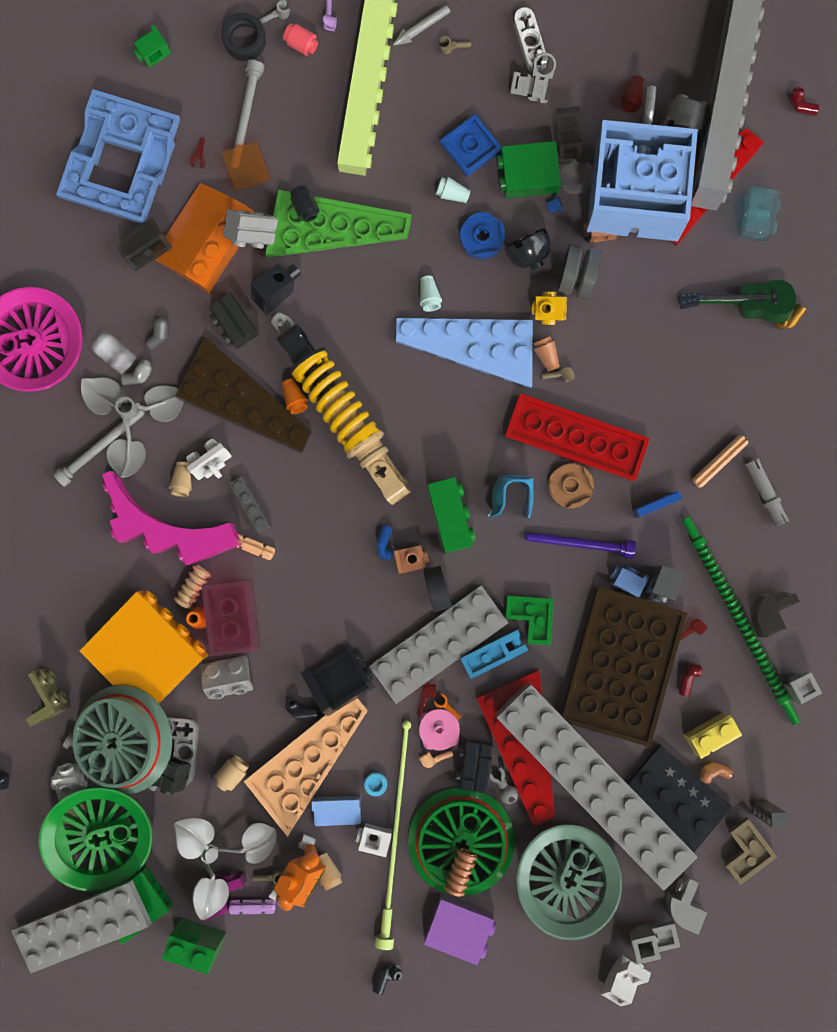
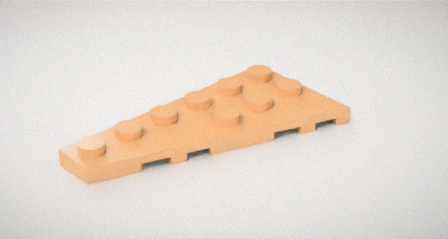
[244,698,368,837]

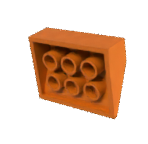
[151,183,254,294]

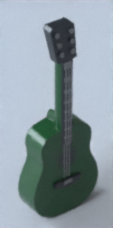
[679,280,796,323]

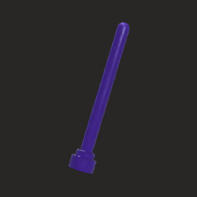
[524,532,636,559]

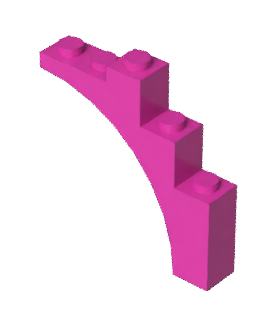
[102,471,241,565]

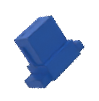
[546,195,563,213]

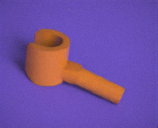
[434,693,462,720]

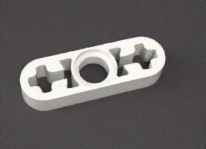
[514,7,547,73]

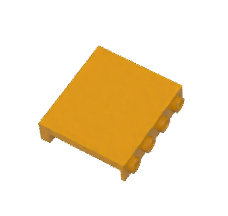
[80,590,208,703]

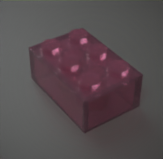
[202,580,261,657]

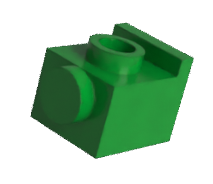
[133,25,171,68]

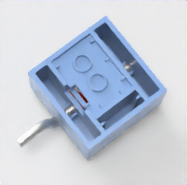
[587,86,698,241]

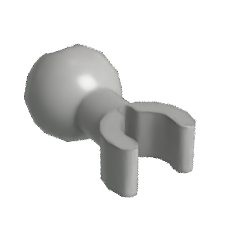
[490,767,518,804]

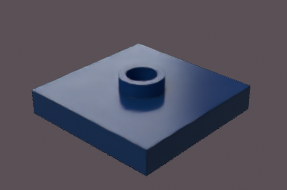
[439,114,502,178]

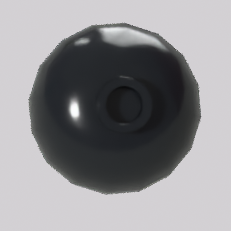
[504,228,551,270]

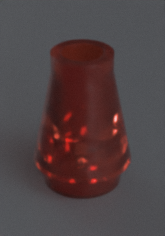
[620,76,644,112]

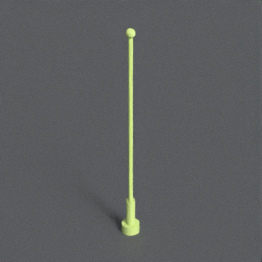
[375,720,411,950]

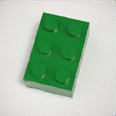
[427,477,476,554]

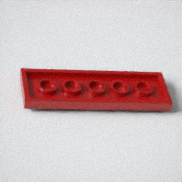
[505,393,650,482]

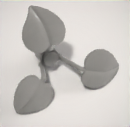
[81,378,184,478]
[173,818,276,920]

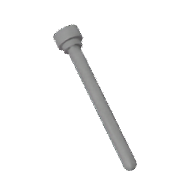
[230,60,265,169]
[52,409,145,487]

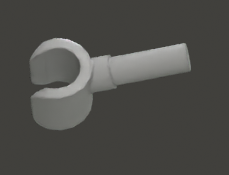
[260,0,290,24]

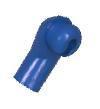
[376,525,394,561]

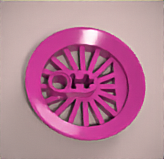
[0,287,83,392]

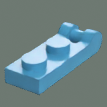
[460,629,528,679]

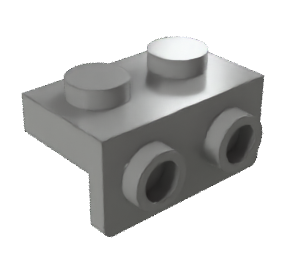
[201,655,253,699]

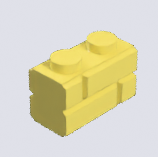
[684,712,742,759]

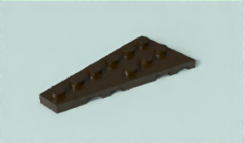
[175,337,311,453]

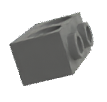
[643,566,685,603]

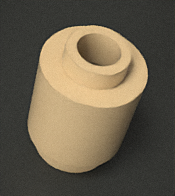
[214,755,249,791]

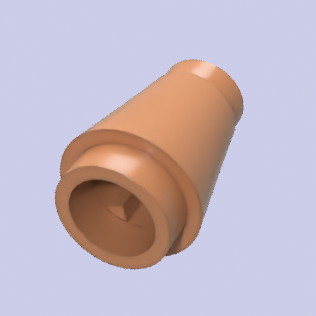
[533,336,560,372]

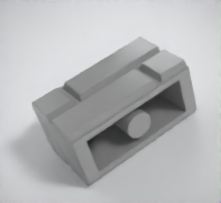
[223,209,278,248]

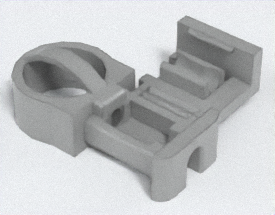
[510,52,556,103]

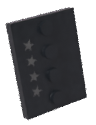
[627,744,732,852]

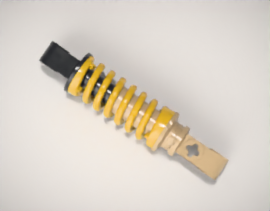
[277,323,412,505]

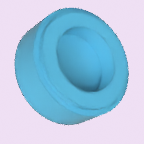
[364,771,387,796]

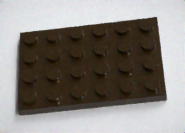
[561,587,688,748]

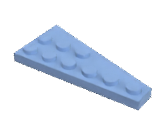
[396,318,533,389]

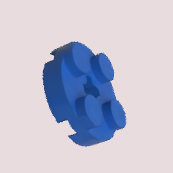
[460,212,505,259]

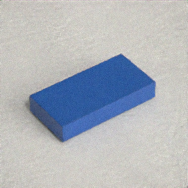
[633,491,682,518]

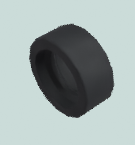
[221,13,266,61]
[423,566,452,612]

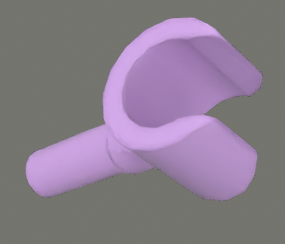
[323,0,337,32]

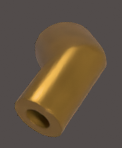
[774,303,807,329]

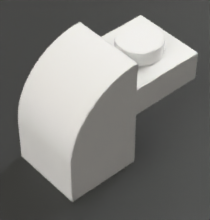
[601,956,651,1006]

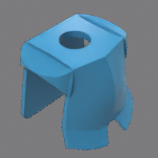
[488,475,534,518]

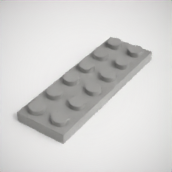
[369,586,508,704]
[11,880,152,974]

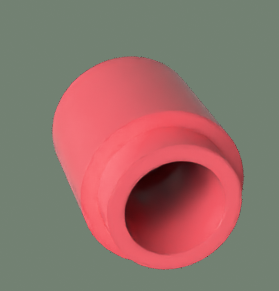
[283,23,318,56]

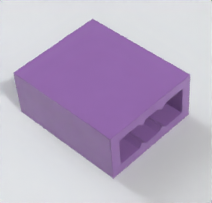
[424,893,496,966]

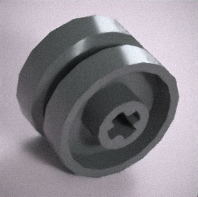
[557,243,602,300]

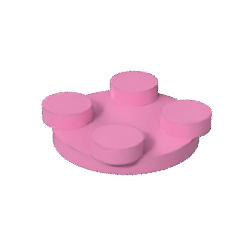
[419,709,460,750]

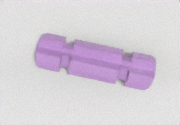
[229,899,276,915]

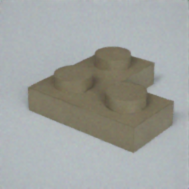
[724,817,777,885]

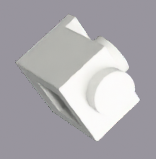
[356,823,392,857]

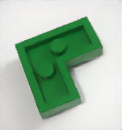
[505,596,554,645]

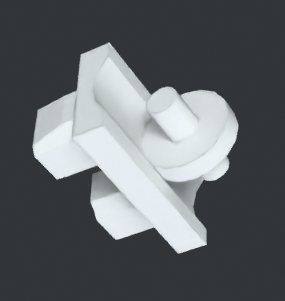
[186,439,232,480]

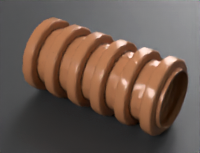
[444,848,477,897]

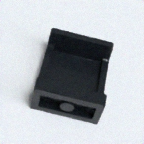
[301,644,375,716]

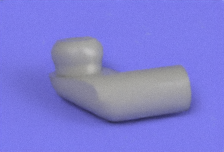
[121,360,152,386]

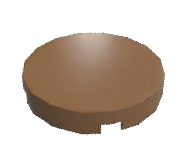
[548,463,594,509]

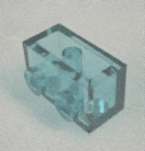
[739,186,781,242]

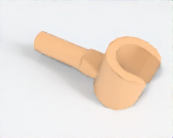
[419,751,453,768]

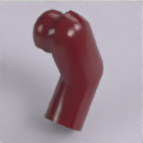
[789,87,820,116]
[678,663,702,696]

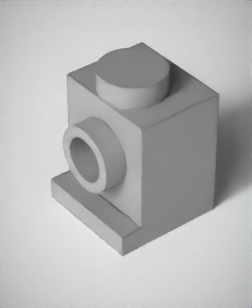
[783,672,822,704]

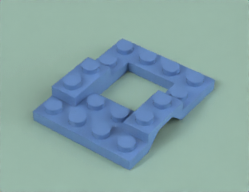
[56,89,180,225]

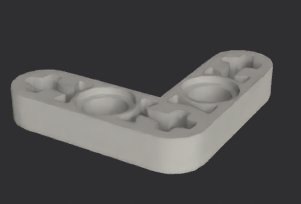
[130,716,199,786]

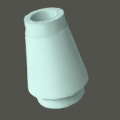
[436,177,471,203]
[420,276,442,312]

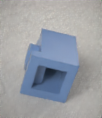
[610,566,649,597]

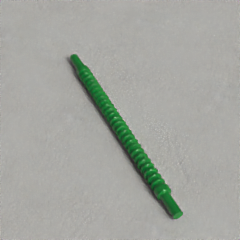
[681,516,801,725]

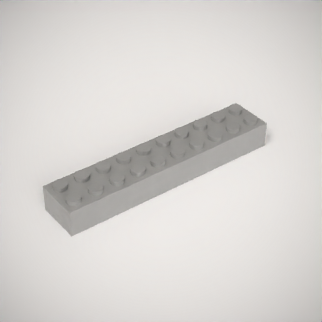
[691,0,765,211]
[495,681,698,891]

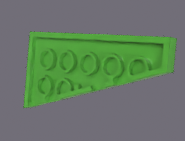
[265,190,412,258]

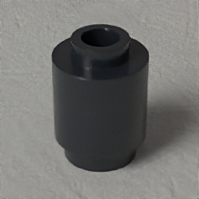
[290,185,320,222]

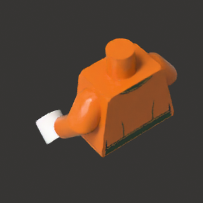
[268,834,327,911]

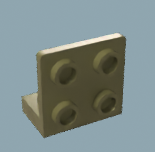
[26,668,70,727]

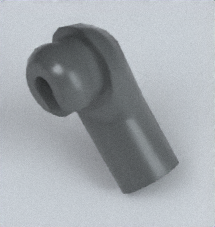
[144,316,168,350]

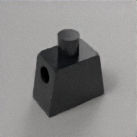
[250,264,301,316]

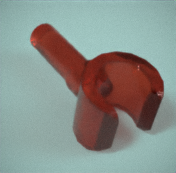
[190,138,206,169]
[680,619,708,641]
[416,684,436,716]

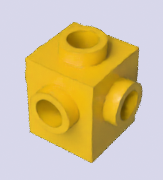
[532,292,567,325]

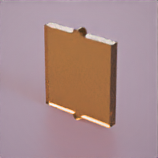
[222,141,271,191]

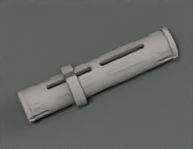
[745,458,790,527]

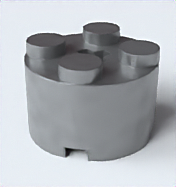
[660,94,711,146]

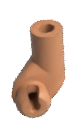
[699,762,733,783]

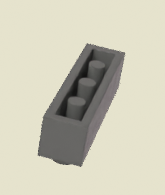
[229,476,272,534]
[751,800,788,829]

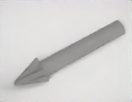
[393,5,450,46]

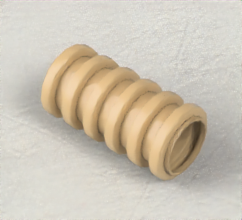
[174,565,211,609]

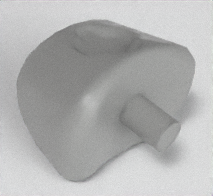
[271,312,294,334]

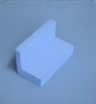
[312,795,361,826]

